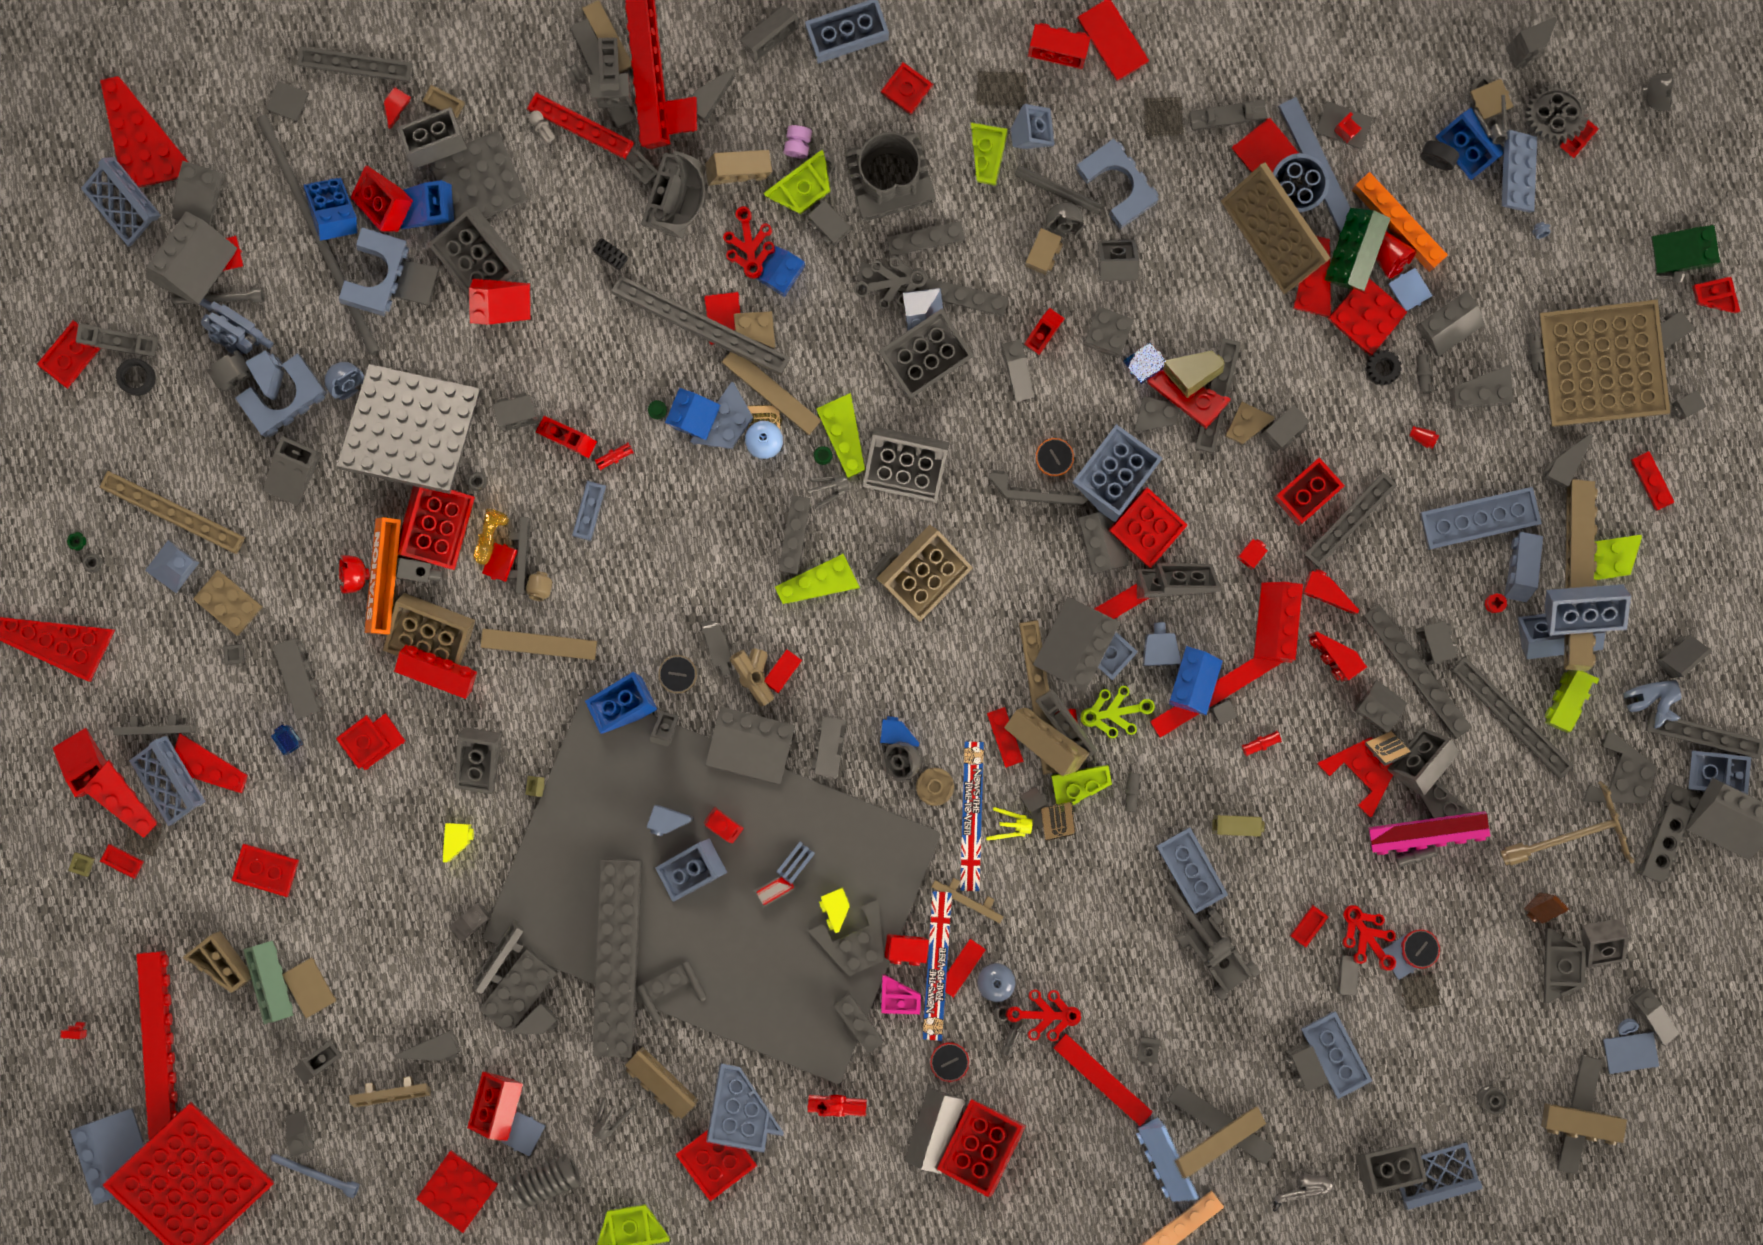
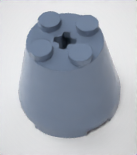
[1273,153,1329,212]

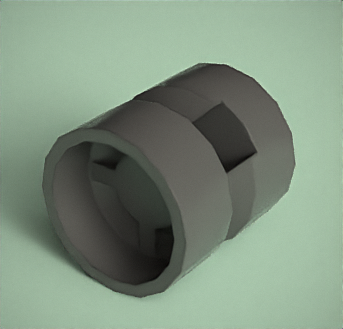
[1476,1086,1508,1114]

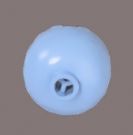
[745,421,783,459]

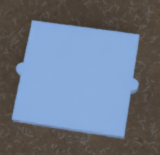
[1388,268,1432,311]

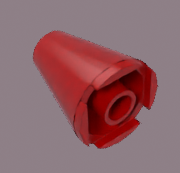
[1376,231,1417,279]

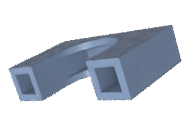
[1076,139,1159,229]
[339,227,409,317]
[235,353,328,437]

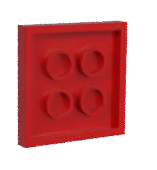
[1328,278,1407,356]
[1108,487,1188,568]
[675,1129,757,1202]
[416,1150,498,1233]

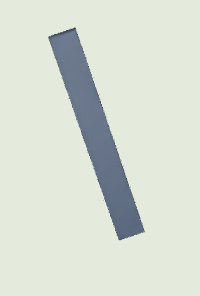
[1278,97,1350,232]

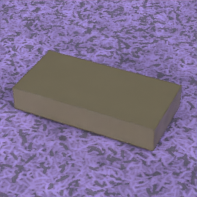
[422,85,465,118]

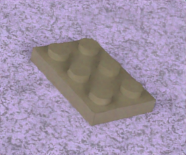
[193,570,263,636]

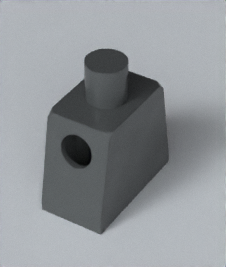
[397,558,442,584]

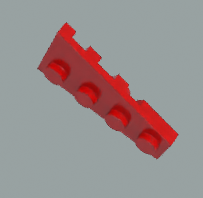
[1147,367,1231,429]
[174,733,248,793]
[82,760,157,838]

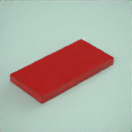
[1077,0,1149,82]

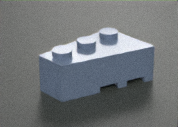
[1504,532,1543,602]

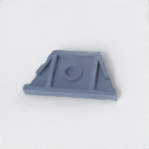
[690,382,753,449]

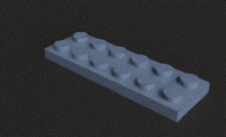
[1420,487,1542,550]

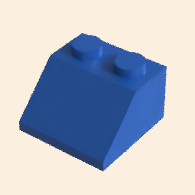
[756,245,805,298]
[665,388,721,440]

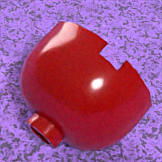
[339,555,370,594]

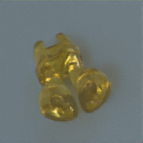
[473,508,509,565]

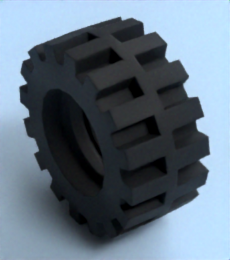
[592,238,628,270]
[1365,350,1402,386]

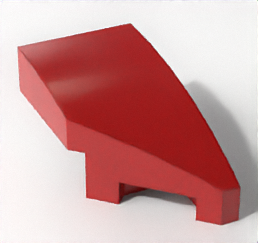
[384,88,411,129]

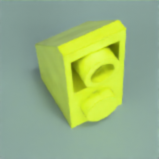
[819,887,850,933]

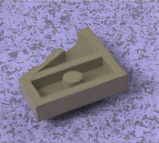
[734,311,775,349]
[1225,402,1275,444]

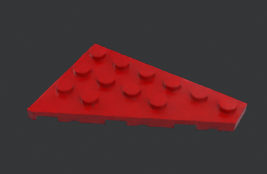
[100,76,188,188]

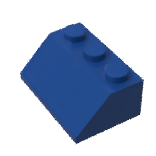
[1435,108,1504,180]
[1169,646,1223,715]

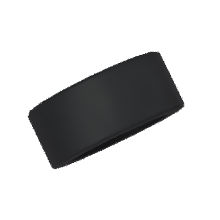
[1420,140,1460,171]
[116,358,156,396]

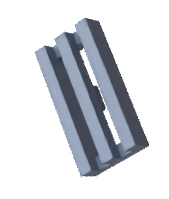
[776,842,815,884]

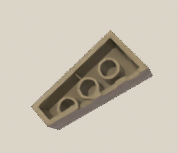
[1004,708,1089,776]

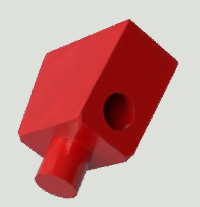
[703,807,744,844]

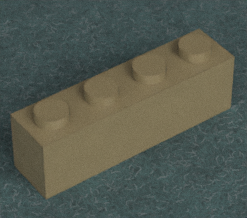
[1541,1103,1627,1145]

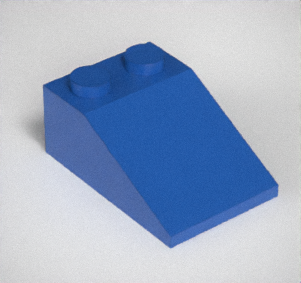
[585,672,657,734]

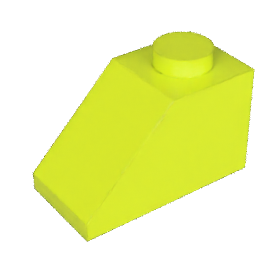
[443,823,474,862]

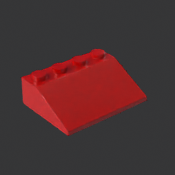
[398,486,475,570]
[937,1099,1026,1197]

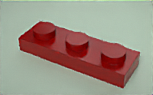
[1631,451,1675,511]
[987,707,1024,768]

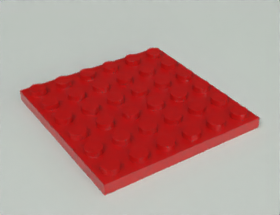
[102,1102,274,1245]

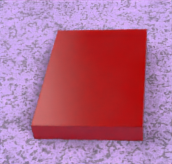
[37,320,101,389]
[231,844,299,897]

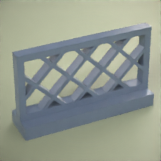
[81,157,161,246]
[129,736,206,826]
[1399,1143,1483,1210]

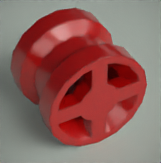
[1485,593,1507,613]

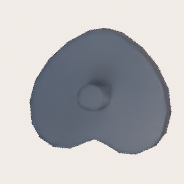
[1617,1019,1639,1035]

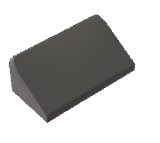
[1337,954,1360,995]

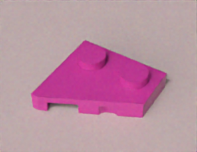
[881,975,921,1015]

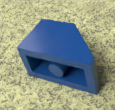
[880,716,919,747]

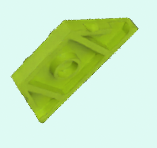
[763,150,831,214]
[1594,534,1642,580]
[597,1204,670,1245]

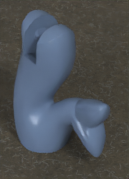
[1623,680,1681,728]

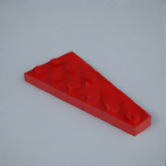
[0,617,115,682]

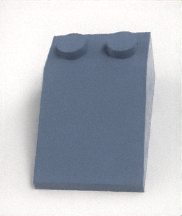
[655,838,727,902]

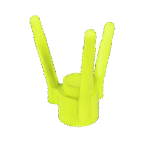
[986,807,1032,840]

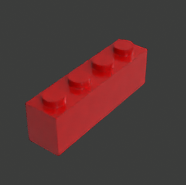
[394,645,477,699]

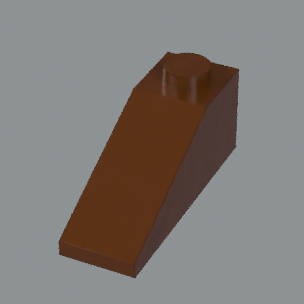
[1524,892,1569,924]

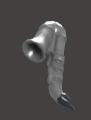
[1273,1170,1334,1212]

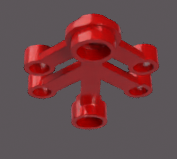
[723,206,775,279]
[1342,905,1396,971]
[1006,990,1081,1041]

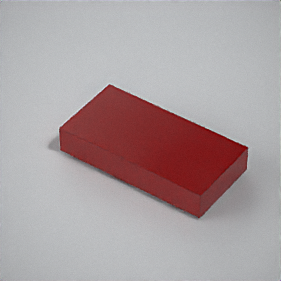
[100,844,144,879]
[1290,905,1329,948]

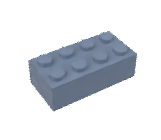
[805,0,889,64]

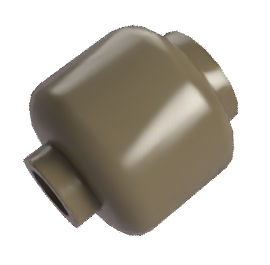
[526,571,553,601]

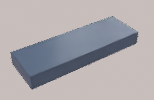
[572,481,606,541]

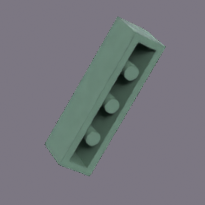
[243,941,293,1024]

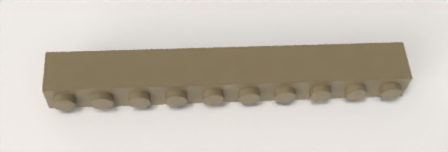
[1564,479,1598,671]

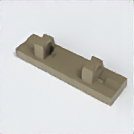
[931,878,1003,923]
[349,1076,431,1108]

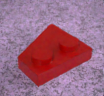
[1692,277,1740,314]

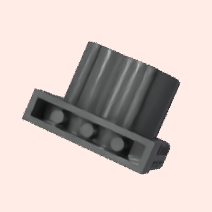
[845,132,936,222]

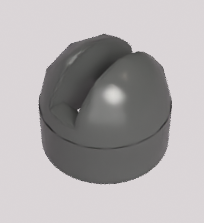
[993,1005,1008,1021]

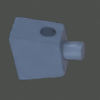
[1142,622,1181,666]

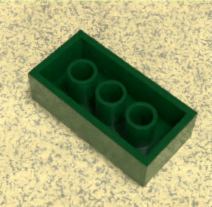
[1324,208,1391,291]

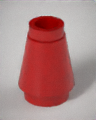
[1409,426,1440,449]

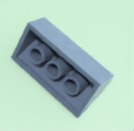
[1545,584,1631,635]
[1518,614,1605,659]

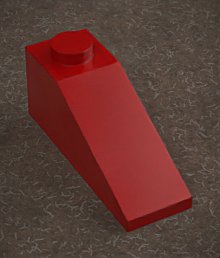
[535,416,597,459]
[1302,569,1359,615]

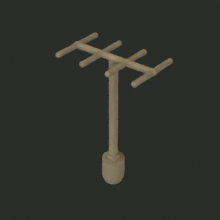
[1500,781,1634,866]

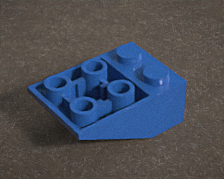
[303,177,357,241]
[401,180,454,229]

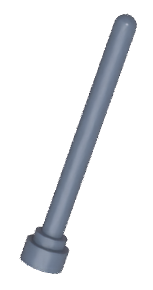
[270,1154,360,1199]

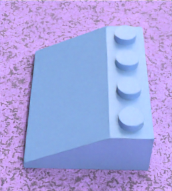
[1136,1118,1198,1202]

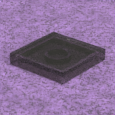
[1143,97,1183,137]

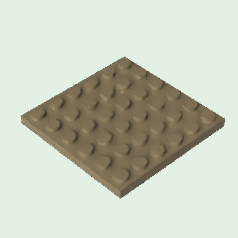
[1539,299,1670,427]

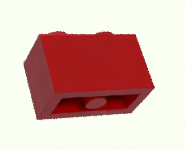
[884,934,929,966]

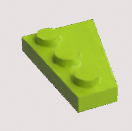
[971,123,1008,186]
[1051,765,1112,814]

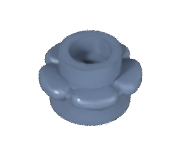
[1532,222,1551,239]

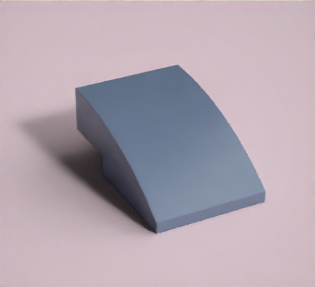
[1688,751,1751,795]

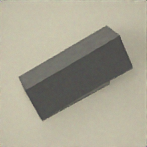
[1137,563,1221,599]
[905,1087,965,1174]

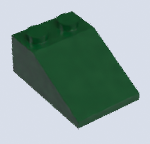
[1651,225,1720,274]

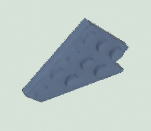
[706,1064,784,1153]

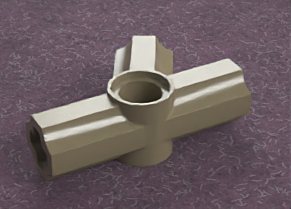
[730,648,774,707]

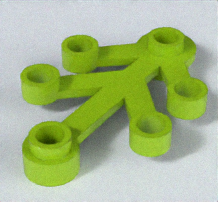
[1080,686,1155,739]

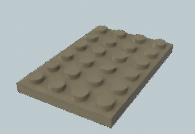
[1221,163,1330,294]

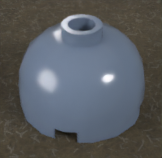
[325,362,364,400]
[977,963,1016,1002]

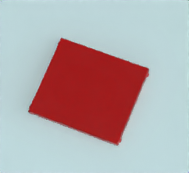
[1232,117,1299,173]

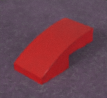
[1559,120,1599,159]
[764,649,802,694]

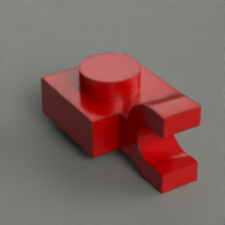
[60,1022,87,1039]

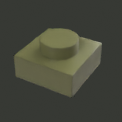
[525,776,545,797]
[68,852,95,877]

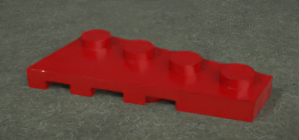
[1293,235,1331,318]

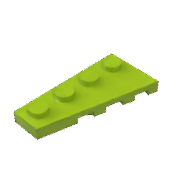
[816,393,865,478]
[775,554,860,604]

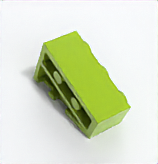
[1545,670,1599,732]

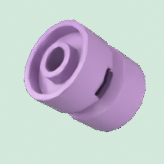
[784,125,812,159]

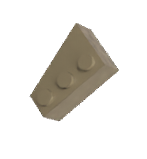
[705,150,772,186]

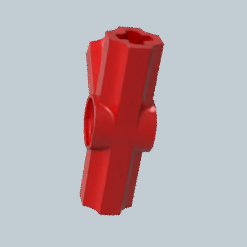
[807,1094,867,1117]

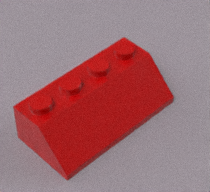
[1253,582,1303,663]

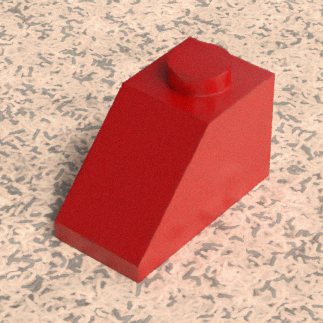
[1024,308,1065,355]

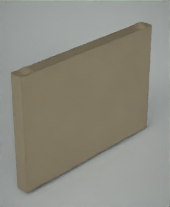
[282,958,336,1018]

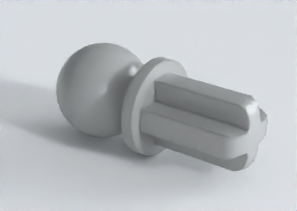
[529,111,555,143]

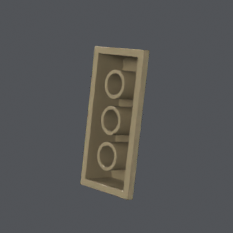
[625,1046,699,1119]

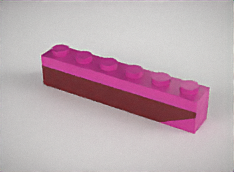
[1368,811,1491,855]

